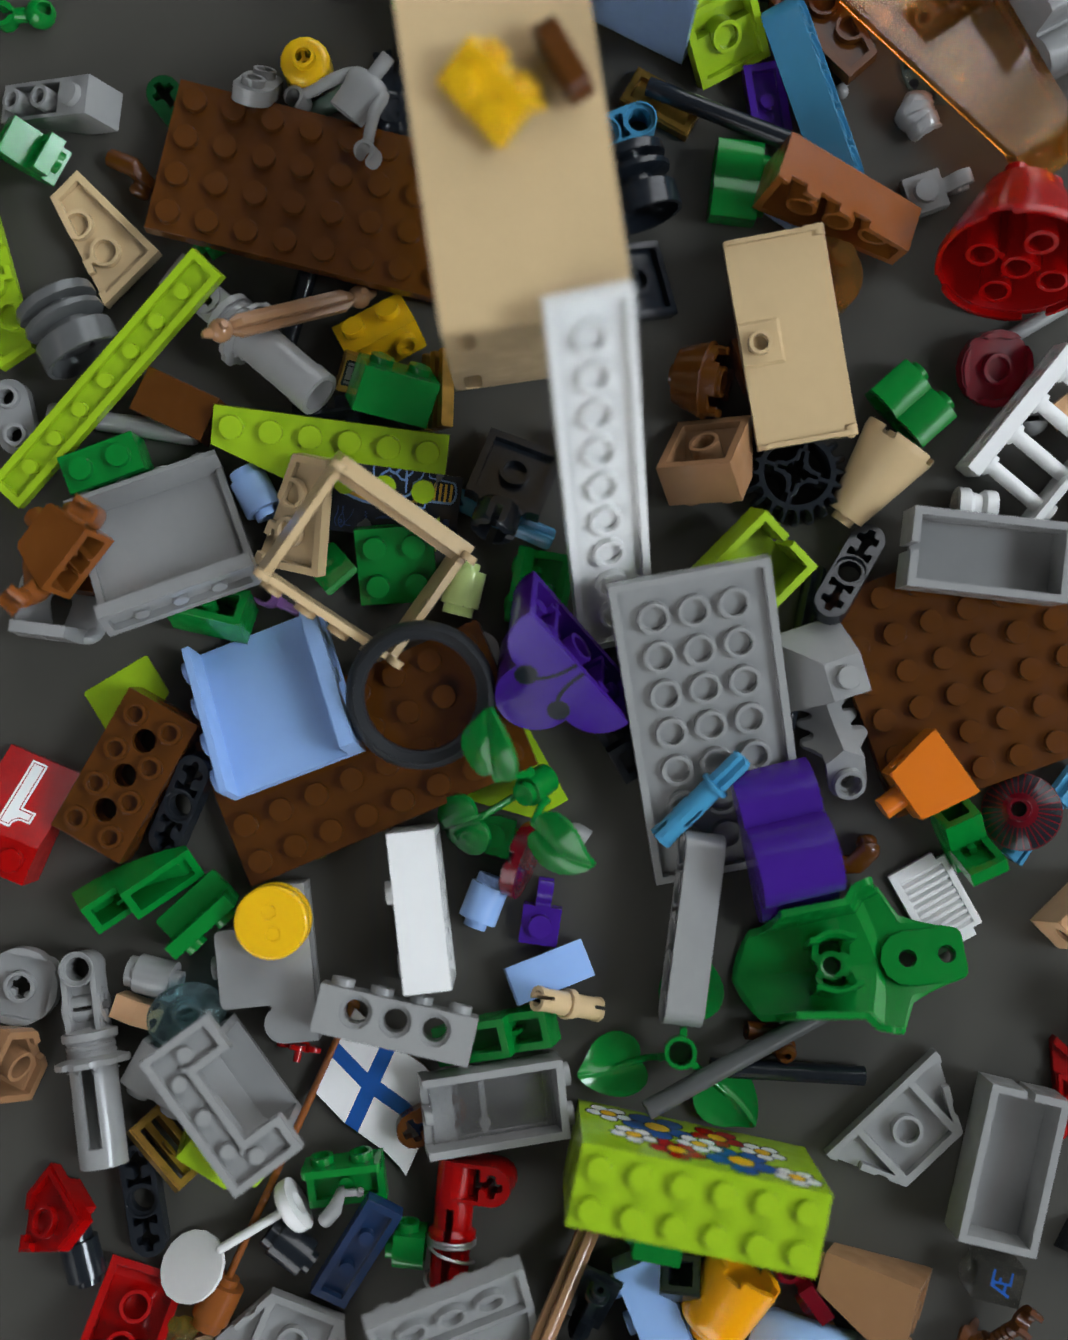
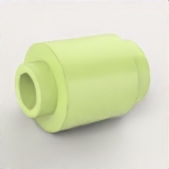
[441,561,487,619]

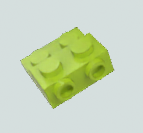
[687,0,771,90]

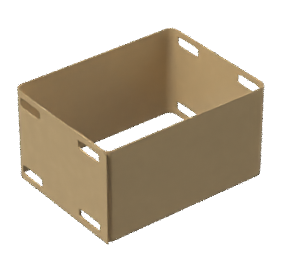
[393,0,631,392]

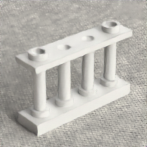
[955,342,1068,520]

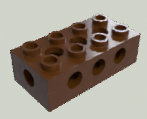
[51,687,203,864]

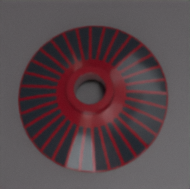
[981,773,1063,851]

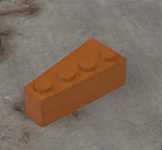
[752,131,922,265]

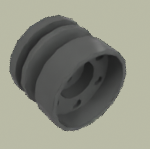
[16,277,119,380]

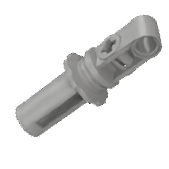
[159,253,337,415]
[54,949,131,1172]

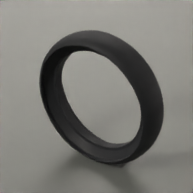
[346,620,495,769]

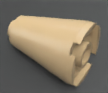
[829,416,935,529]

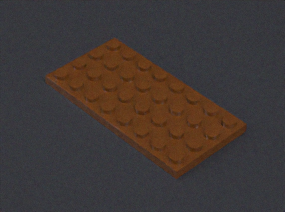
[144,79,436,304]
[194,619,539,887]

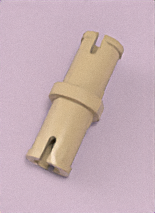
[530,985,605,1022]

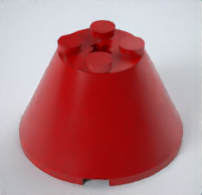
[935,161,1068,321]

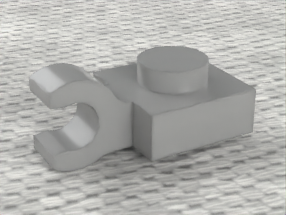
[898,167,975,218]

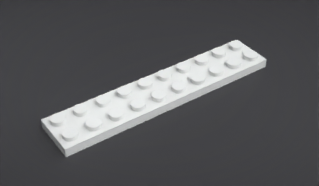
[540,279,651,649]

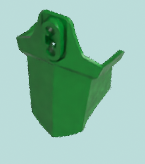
[731,877,968,1035]

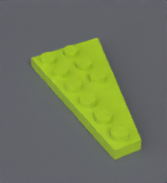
[210,404,450,551]

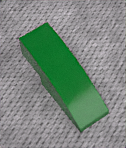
[71,845,205,935]
[431,1004,562,1067]

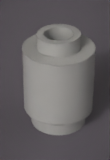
[123,953,186,1001]

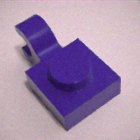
[518,876,562,948]

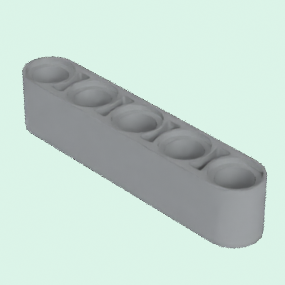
[658,830,726,1028]

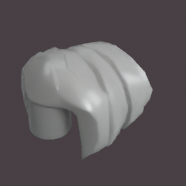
[893,90,943,142]

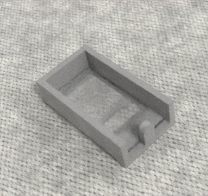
[417,1051,575,1162]

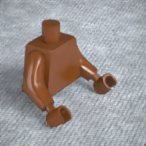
[0,494,114,616]

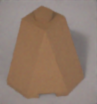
[0,1025,48,1104]
[817,1242,933,1340]

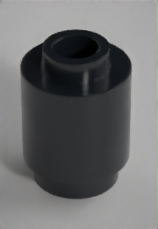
[259,1218,320,1276]
[59,1225,107,1289]

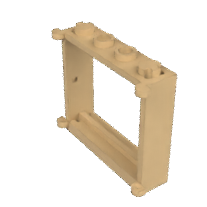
[252,450,478,670]

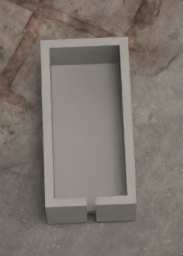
[895,505,1068,607]
[944,1071,1068,1259]

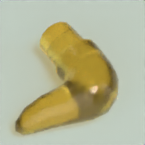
[168,1315,199,1340]

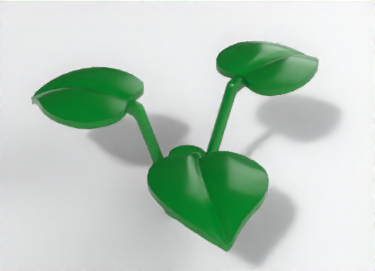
[437,706,597,875]
[577,964,758,1128]

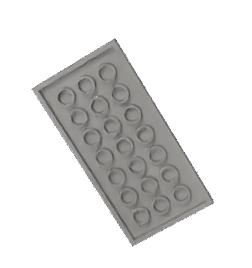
[606,554,797,886]

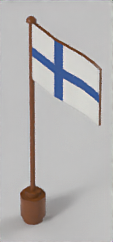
[191,999,430,1336]

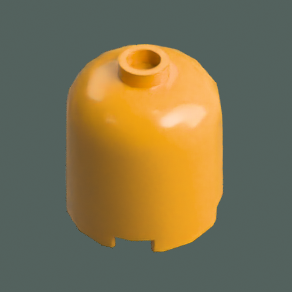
[681,1256,781,1340]

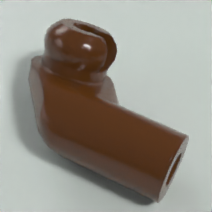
[105,149,155,201]
[842,833,880,874]
[743,1020,797,1064]

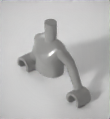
[283,51,395,170]

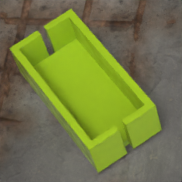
[691,507,818,608]

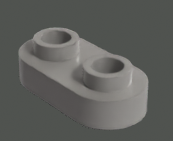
[231,65,283,108]
[0,379,39,455]

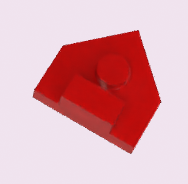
[19,1163,97,1253]

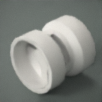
[949,486,1000,514]

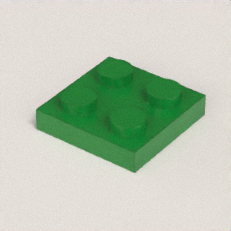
[354,524,437,606]

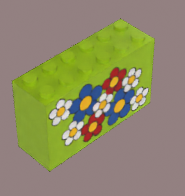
[563,1099,833,1279]

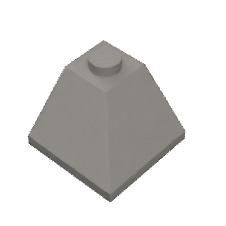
[780,621,872,712]

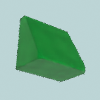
[313,541,358,595]

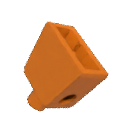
[874,728,980,820]

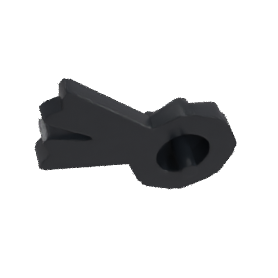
[373,49,411,136]

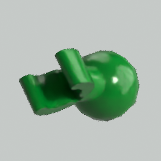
[0,0,56,33]

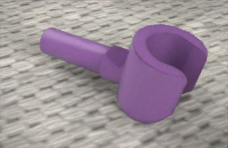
[254,595,300,617]

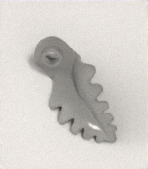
[796,699,868,800]

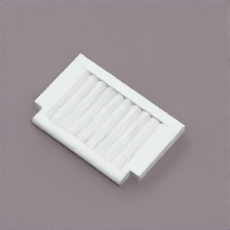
[887,852,982,955]

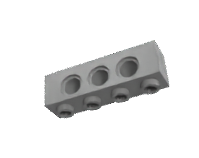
[309,975,479,1068]

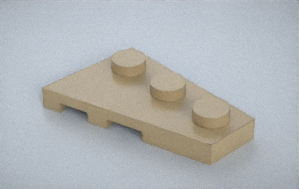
[50,170,163,309]
[254,453,333,577]

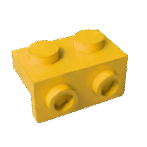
[435,36,549,148]
[332,294,427,362]

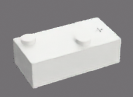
[385,822,456,996]

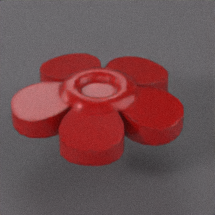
[276,1042,321,1062]

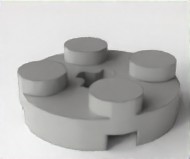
[0,946,61,1027]

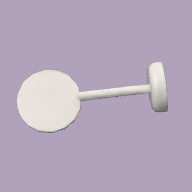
[160,1177,313,1305]

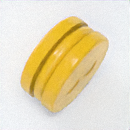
[234,882,313,960]

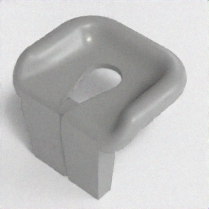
[8,575,106,645]

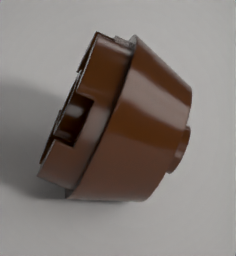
[668,341,734,419]

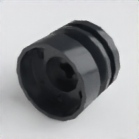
[612,136,682,236]

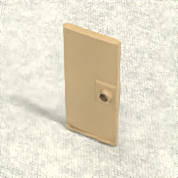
[722,222,859,452]

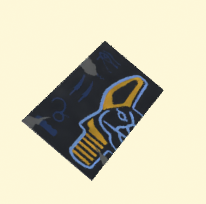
[329,463,463,533]

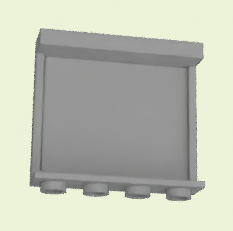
[63,449,262,637]

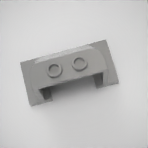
[138,1011,305,1199]

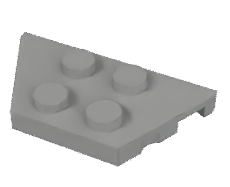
[823,1047,963,1187]
[212,1286,347,1340]

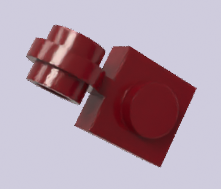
[773,1270,835,1327]

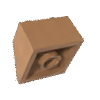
[656,415,753,506]

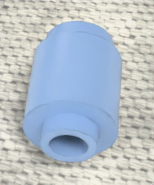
[229,463,279,523]
[459,870,507,932]

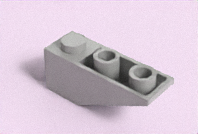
[1,74,123,135]

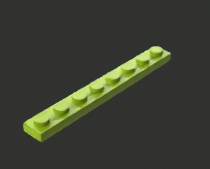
[0,247,226,509]

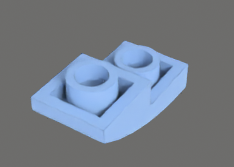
[503,938,595,1006]

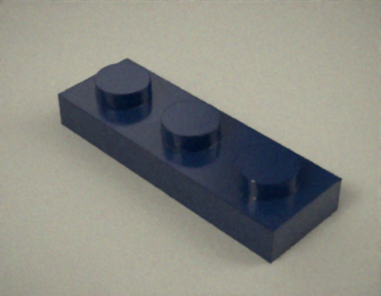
[310,1191,403,1309]

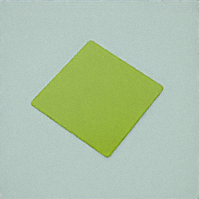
[84,656,170,729]

